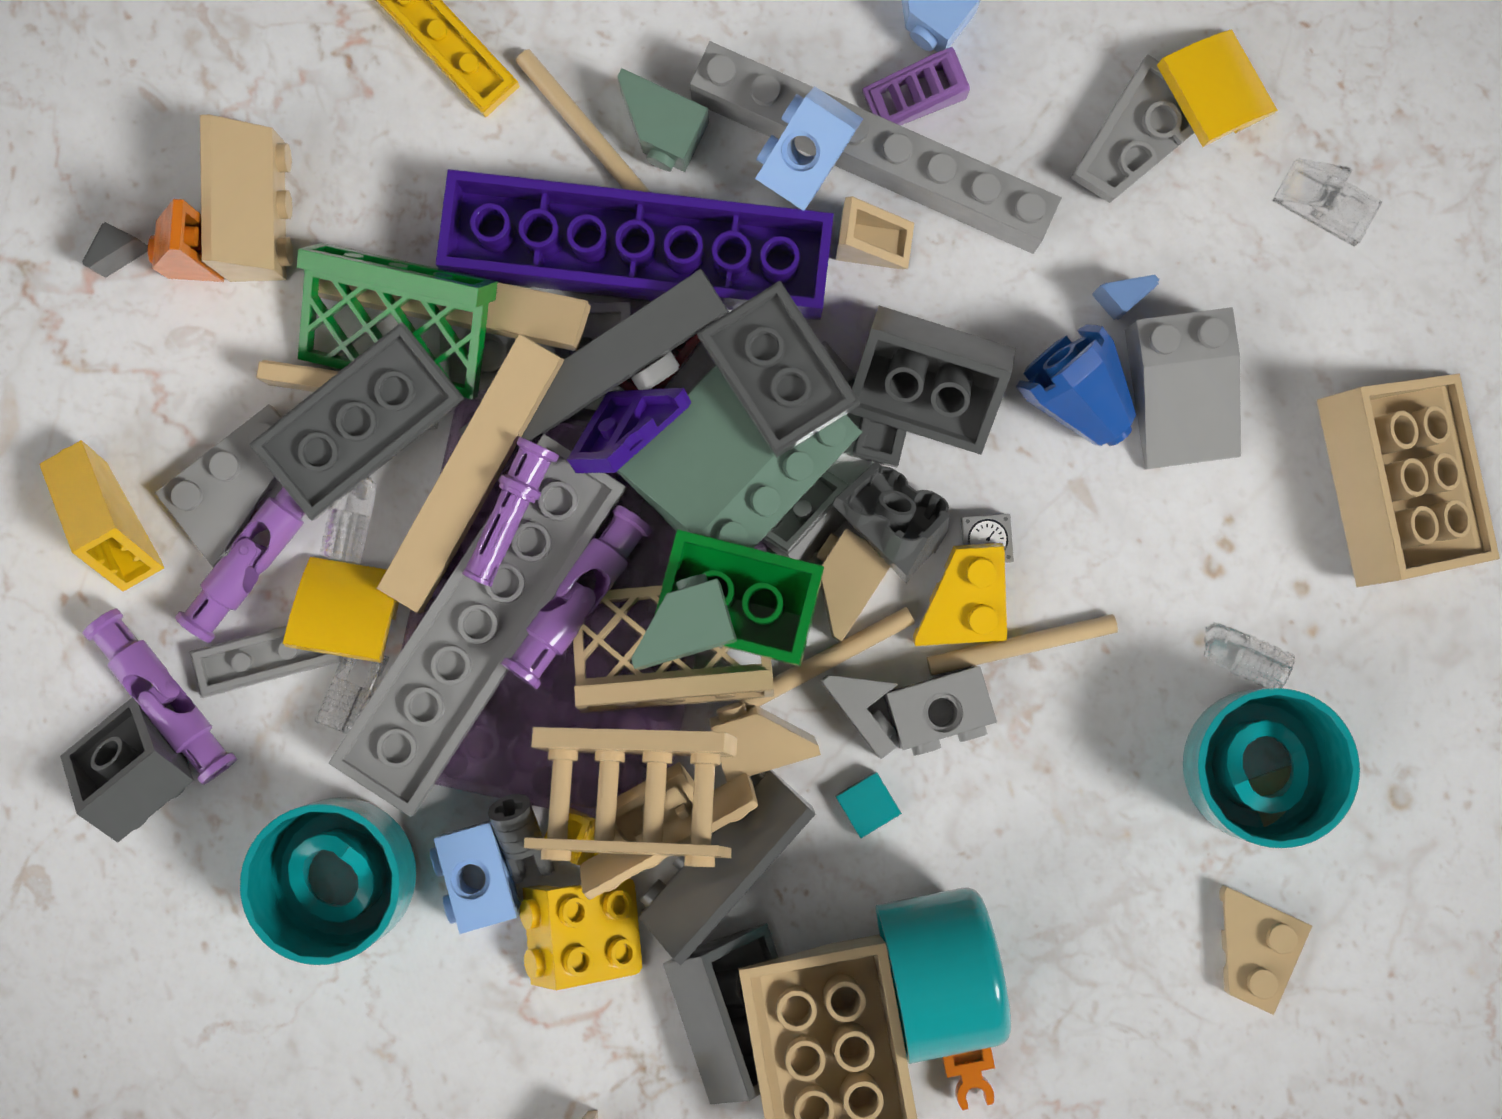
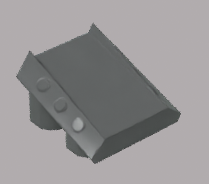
[832,462,950,584]

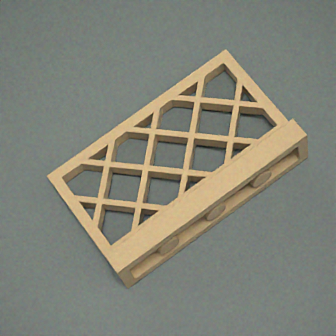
[573,585,774,713]

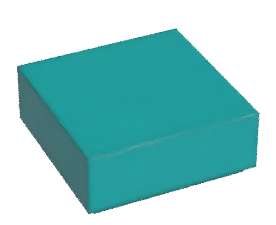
[835,771,902,838]

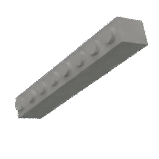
[690,41,1062,254]

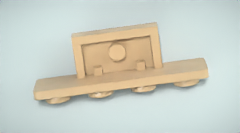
[580,762,758,900]

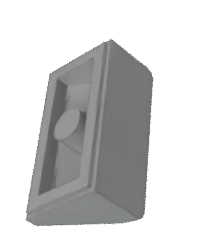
[762,471,849,562]

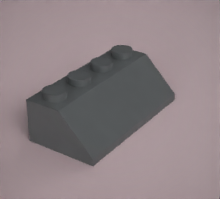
[639,770,816,966]

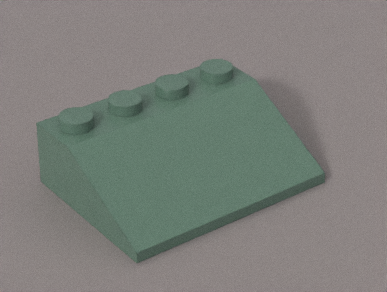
[617,365,862,548]

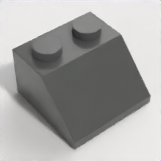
[60,697,194,843]

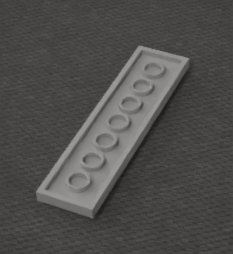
[328,434,627,817]

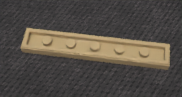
[318,279,591,351]
[377,334,565,613]

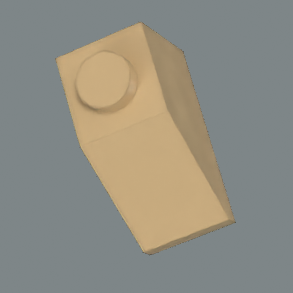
[816,529,890,642]
[709,702,821,783]

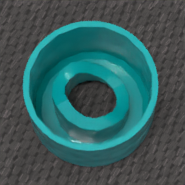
[1183,688,1360,848]
[240,797,416,965]
[876,888,1011,1064]

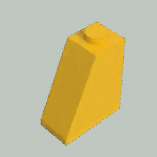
[39,440,164,592]

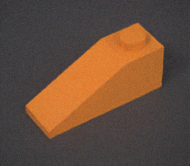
[148,199,224,282]

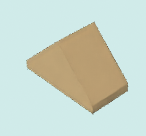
[835,196,914,269]

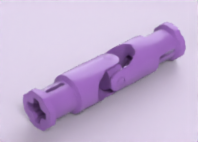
[175,487,305,643]
[501,505,653,689]
[82,608,237,785]

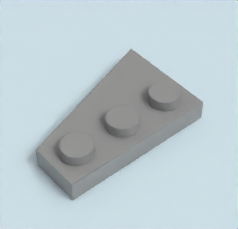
[1070,55,1194,203]
[155,404,282,567]

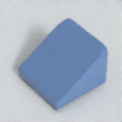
[1092,275,1160,320]

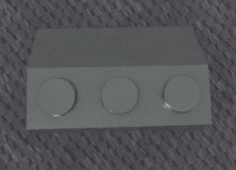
[849,305,1016,455]
[663,923,779,1104]

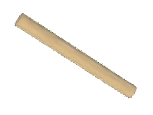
[516,49,650,192]
[740,607,915,708]
[927,614,1118,676]

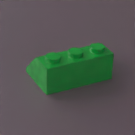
[655,529,824,667]

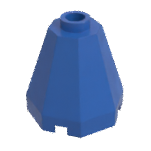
[1016,324,1136,446]

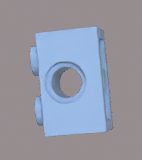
[755,86,863,211]
[430,821,521,934]

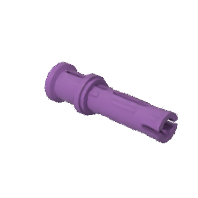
[462,437,559,587]

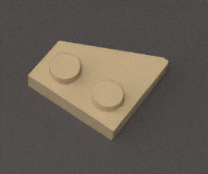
[1219,885,1312,1015]

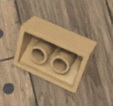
[200,114,293,282]

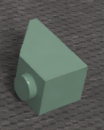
[617,68,709,172]
[631,574,737,670]

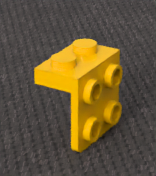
[520,878,642,991]

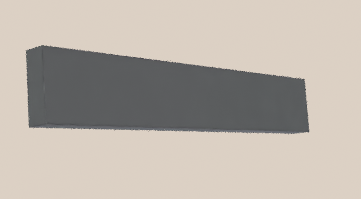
[459,269,729,456]

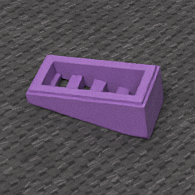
[862,47,970,126]

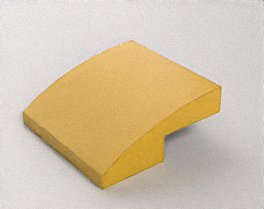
[1157,29,1278,147]
[282,557,399,663]

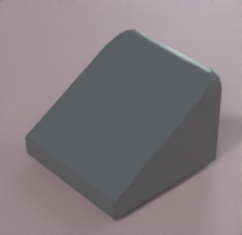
[82,222,148,278]

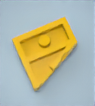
[913,543,1007,646]

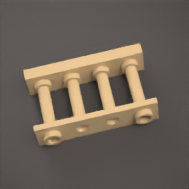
[524,727,738,867]

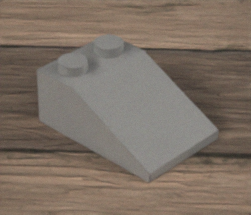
[1125,307,1241,470]

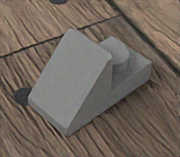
[820,675,897,759]

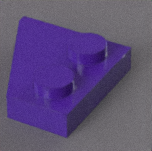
[567,388,691,473]

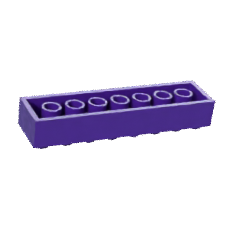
[435,169,834,320]

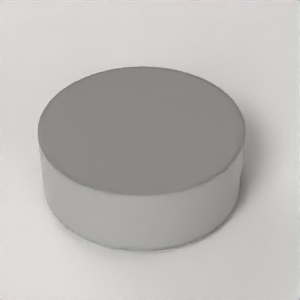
[630,351,680,390]

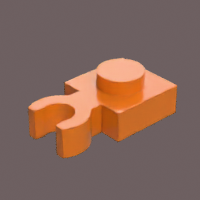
[942,1048,995,1110]

